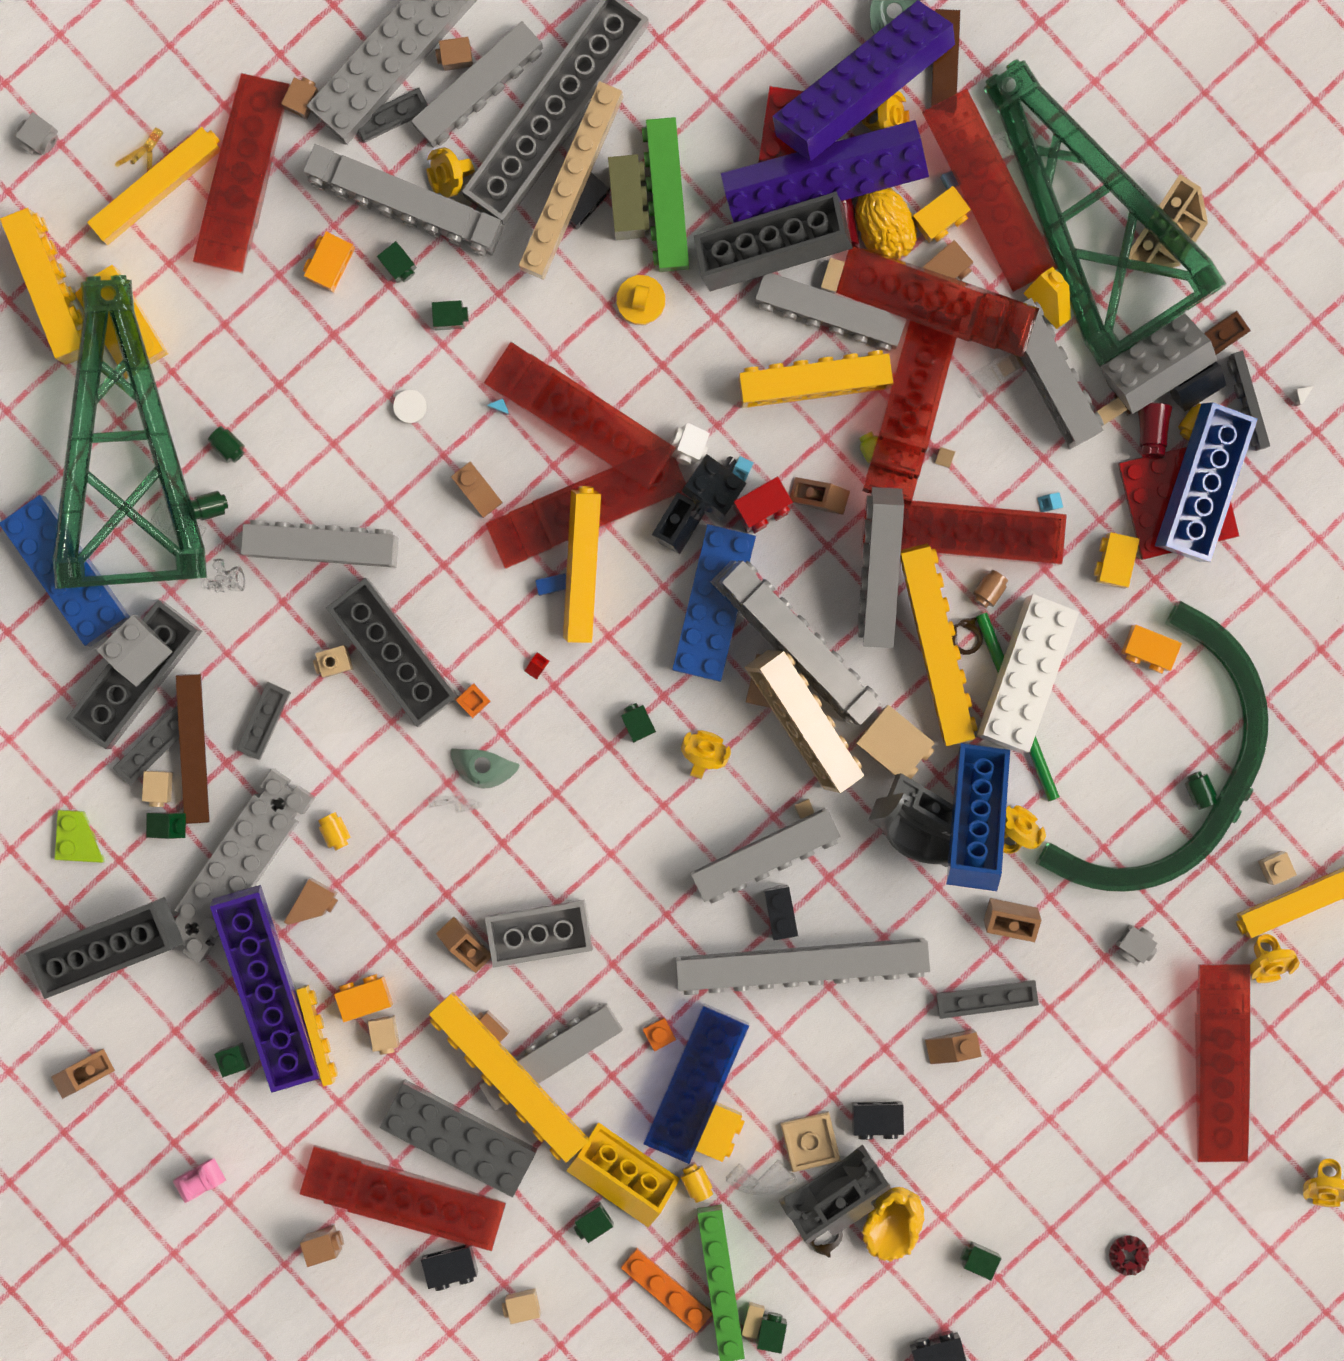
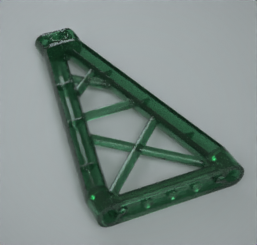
[984,59,1227,367]
[53,275,207,589]

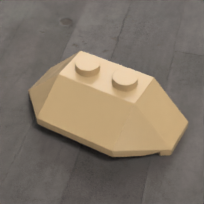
[1124,174,1208,273]

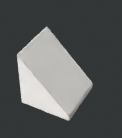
[1294,386,1313,406]

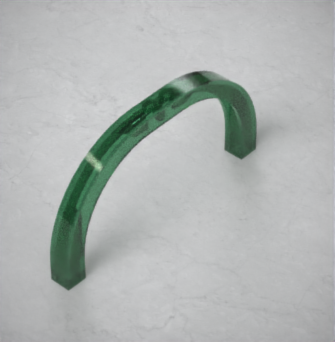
[1036,601,1269,892]

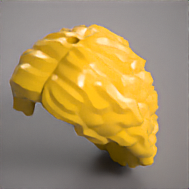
[855,188,917,261]
[861,1187,925,1262]

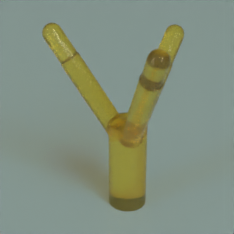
[115,127,163,172]

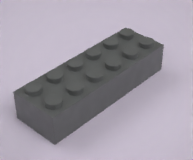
[694,191,853,292]
[326,577,459,727]
[66,600,202,749]
[25,897,184,999]
[380,1080,537,1198]

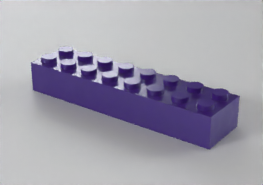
[773,0,955,162]
[721,120,929,223]
[210,885,320,1093]

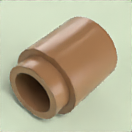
[973,570,1008,608]

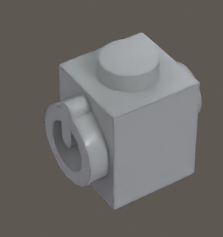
[16,112,58,155]
[1115,924,1158,966]

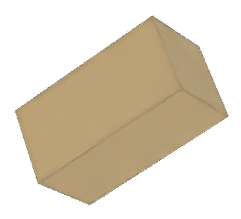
[820,258,845,294]
[1096,397,1127,427]
[741,1302,765,1339]

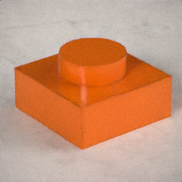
[456,683,491,718]
[643,1017,676,1052]

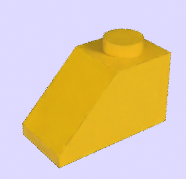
[1023,267,1071,329]

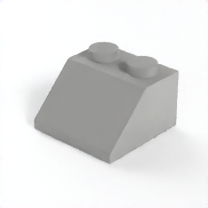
[97,615,173,687]

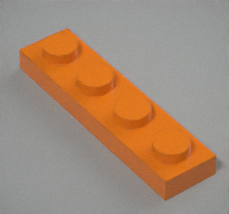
[621,1248,713,1333]

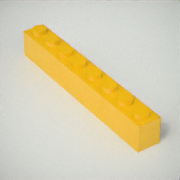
[900,544,978,746]
[429,992,589,1163]

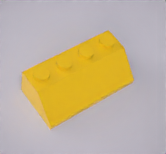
[75,265,169,379]
[566,1122,680,1228]

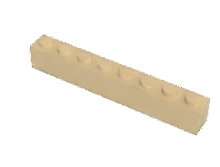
[519,81,624,280]

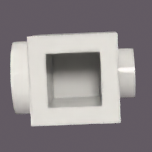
[669,423,710,465]

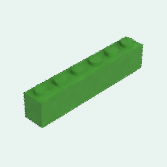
[642,117,689,272]
[697,1204,745,1361]

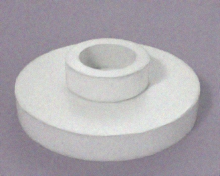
[393,390,427,423]

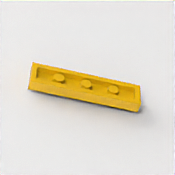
[296,985,338,1087]

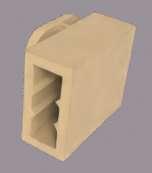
[855,705,935,779]

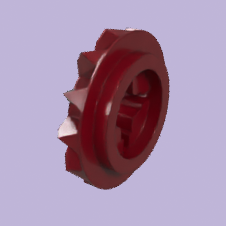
[1109,1235,1149,1276]

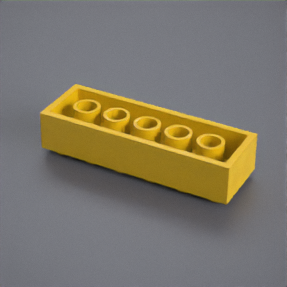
[0,207,94,365]
[738,350,893,408]

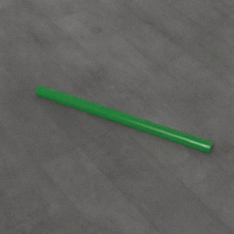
[976,612,1060,802]

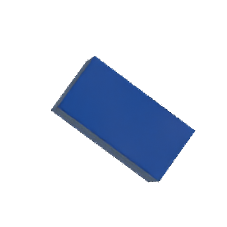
[535,573,566,596]

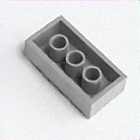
[1101,314,1217,414]
[485,899,593,968]

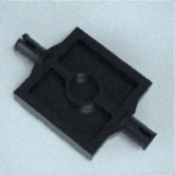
[681,454,747,520]

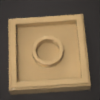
[781,1111,841,1173]

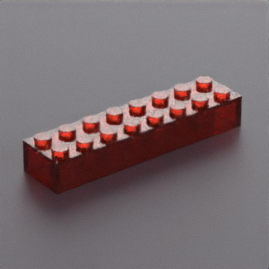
[861,498,1067,566]

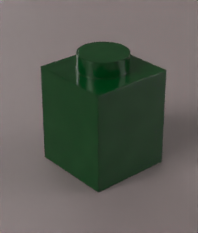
[377,241,417,283]
[432,300,469,331]
[621,703,656,743]
[146,812,186,839]
[214,1042,250,1078]
[574,1202,614,1243]
[960,1241,1002,1281]
[756,1312,787,1354]

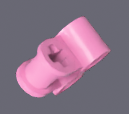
[173,1158,226,1203]

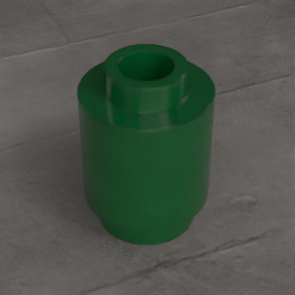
[208,426,245,463]
[189,491,228,521]
[1184,771,1217,810]

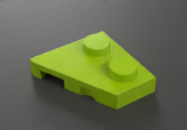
[55,810,105,863]

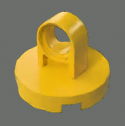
[862,91,910,131]
[426,147,475,198]
[616,275,665,325]
[681,730,731,780]
[1003,805,1046,854]
[1248,934,1300,983]
[1303,1159,1344,1207]

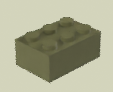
[608,154,650,240]

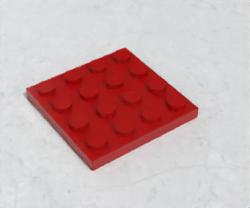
[1118,447,1239,560]

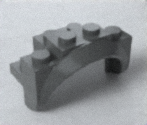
[868,773,953,867]
[779,1145,891,1244]

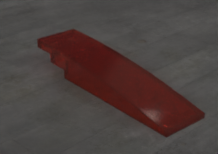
[193,73,290,274]
[922,88,1057,292]
[836,245,1039,357]
[862,304,962,505]
[484,342,676,490]
[485,444,686,569]
[1195,964,1250,1162]
[299,1145,506,1251]

